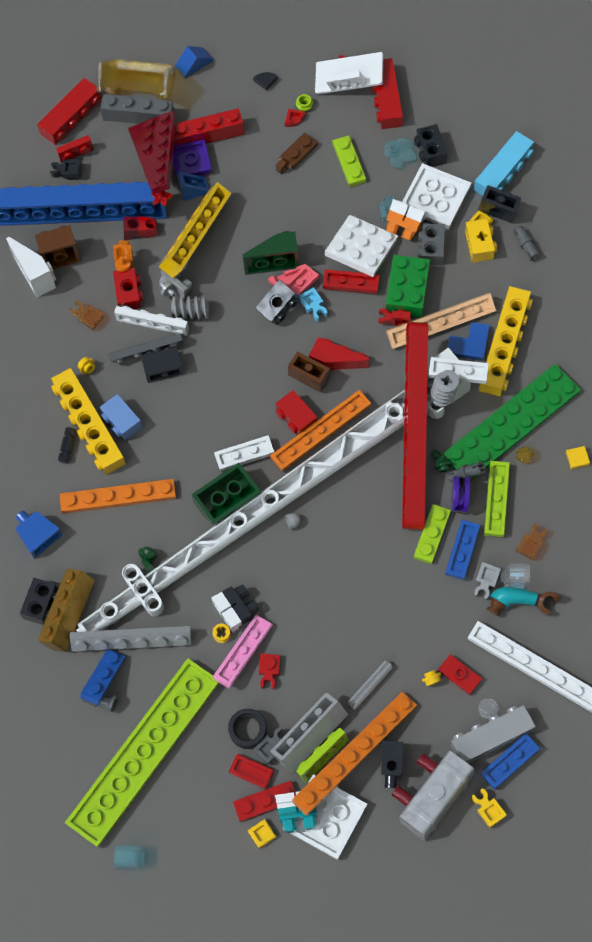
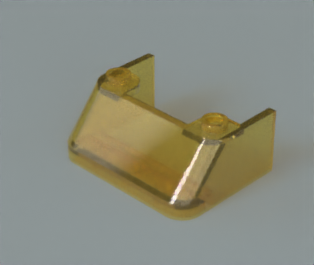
[97,59,176,100]

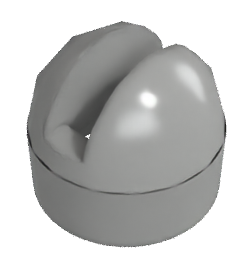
[285,513,301,530]

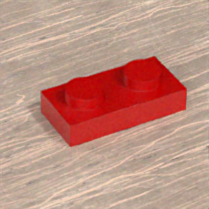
[56,135,94,163]

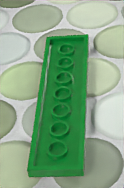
[443,364,581,481]

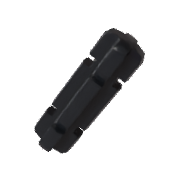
[58,427,76,463]

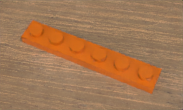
[270,390,371,472]
[60,479,176,514]

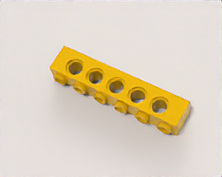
[159,182,231,278]
[479,286,533,397]
[51,368,126,475]

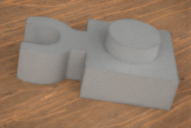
[474,562,501,600]

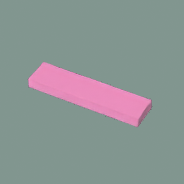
[213,614,273,689]

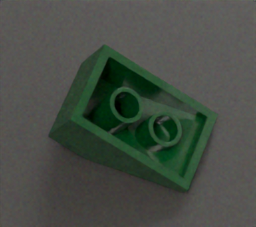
[242,231,299,275]

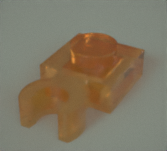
[70,301,104,330]
[516,523,546,560]

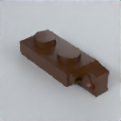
[276,132,318,174]

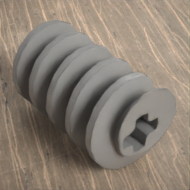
[171,296,210,319]
[430,370,459,407]

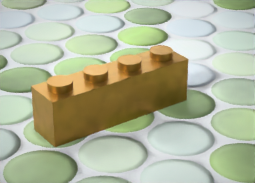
[37,569,95,652]

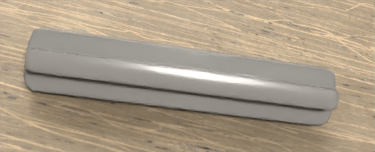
[348,660,393,710]

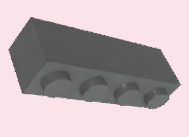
[100,94,175,124]

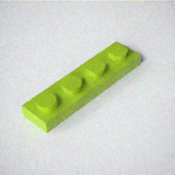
[484,461,510,537]

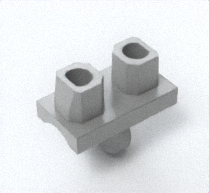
[159,270,192,300]

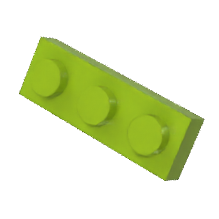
[332,135,366,188]
[413,504,451,565]
[296,728,349,783]

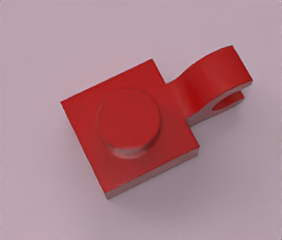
[378,308,410,326]

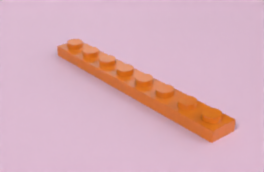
[292,692,417,816]

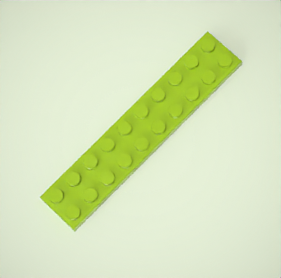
[65,658,220,848]

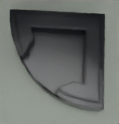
[253,72,278,90]

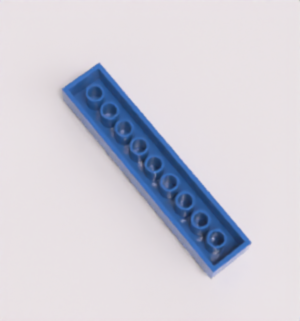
[0,181,167,226]

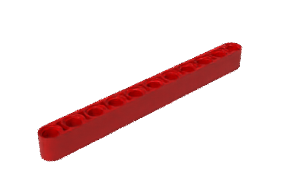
[402,322,428,530]

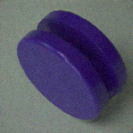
[451,476,471,513]

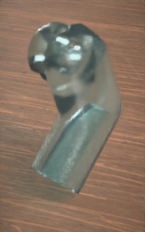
[378,195,395,222]

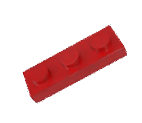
[323,269,380,294]
[233,781,296,822]

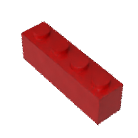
[371,58,403,130]
[37,78,102,145]
[174,108,245,145]

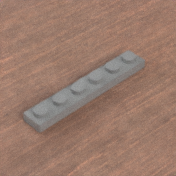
[70,626,191,651]

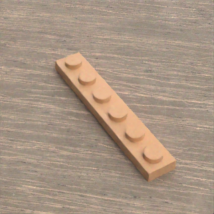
[386,293,496,349]

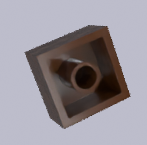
[35,225,81,269]

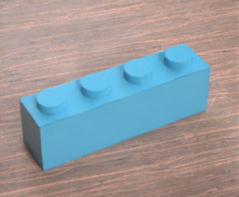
[474,131,534,196]

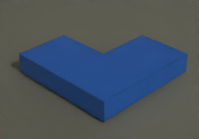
[447,322,490,361]

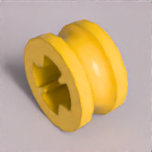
[212,623,231,643]

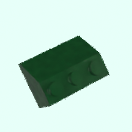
[191,463,261,525]

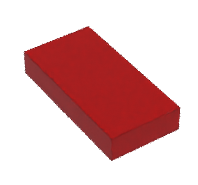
[228,754,274,790]

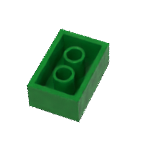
[386,255,430,318]

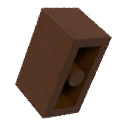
[288,351,330,393]

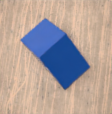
[175,46,213,78]
[177,171,210,201]

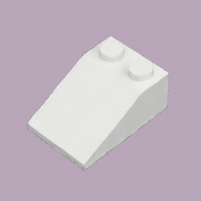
[6,237,56,297]

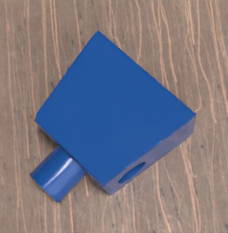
[16,510,62,559]

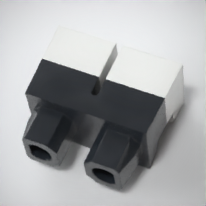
[211,585,259,633]

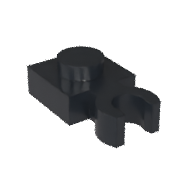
[50,159,82,179]

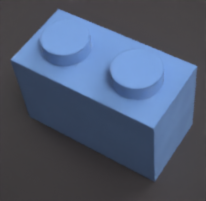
[100,394,143,441]

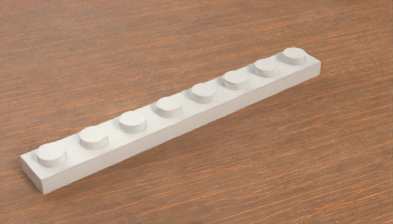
[468,621,592,712]

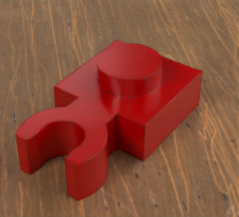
[259,653,280,690]

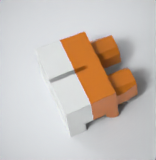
[386,199,428,241]

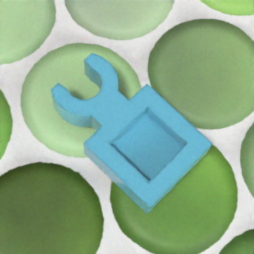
[298,287,327,322]

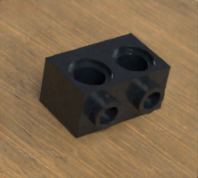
[414,124,447,167]
[20,577,58,625]

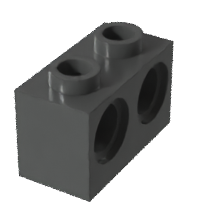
[418,224,445,266]

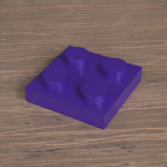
[173,139,212,180]

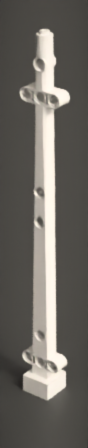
[76,348,471,632]

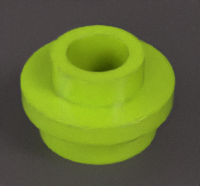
[296,94,313,111]

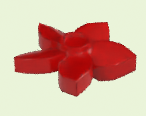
[151,191,173,206]

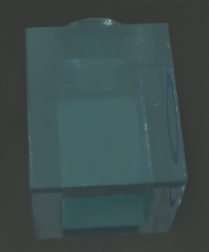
[113,845,145,870]

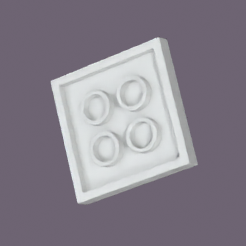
[402,163,471,229]
[325,215,398,277]
[283,774,367,860]

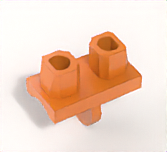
[113,240,135,271]

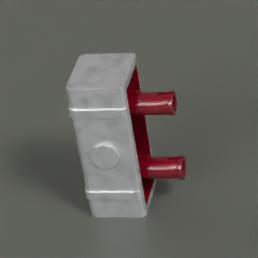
[392,750,474,842]

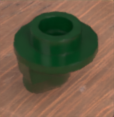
[431,449,453,473]
[138,547,157,572]

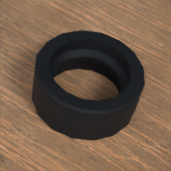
[228,709,267,749]

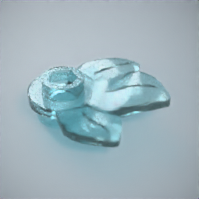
[383,138,417,169]

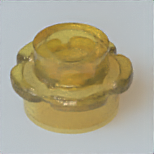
[516,447,534,463]

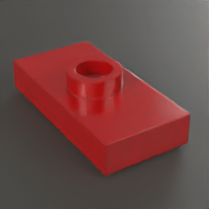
[438,654,482,696]

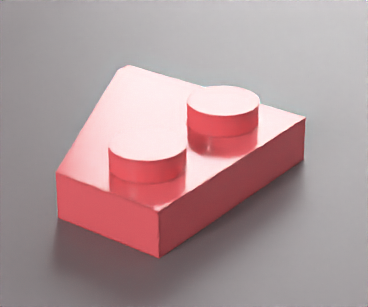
[268,264,319,295]

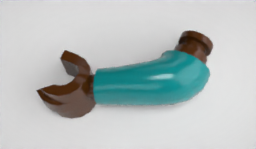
[486,586,561,617]

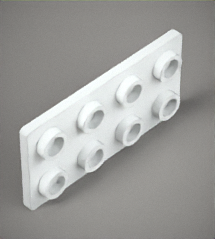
[315,52,384,94]

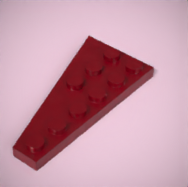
[128,110,177,194]

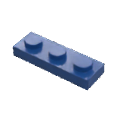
[445,520,480,580]
[80,649,125,706]
[480,734,540,790]

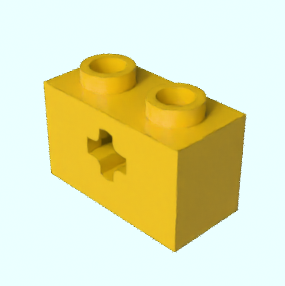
[465,219,497,263]

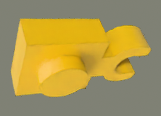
[471,788,507,828]

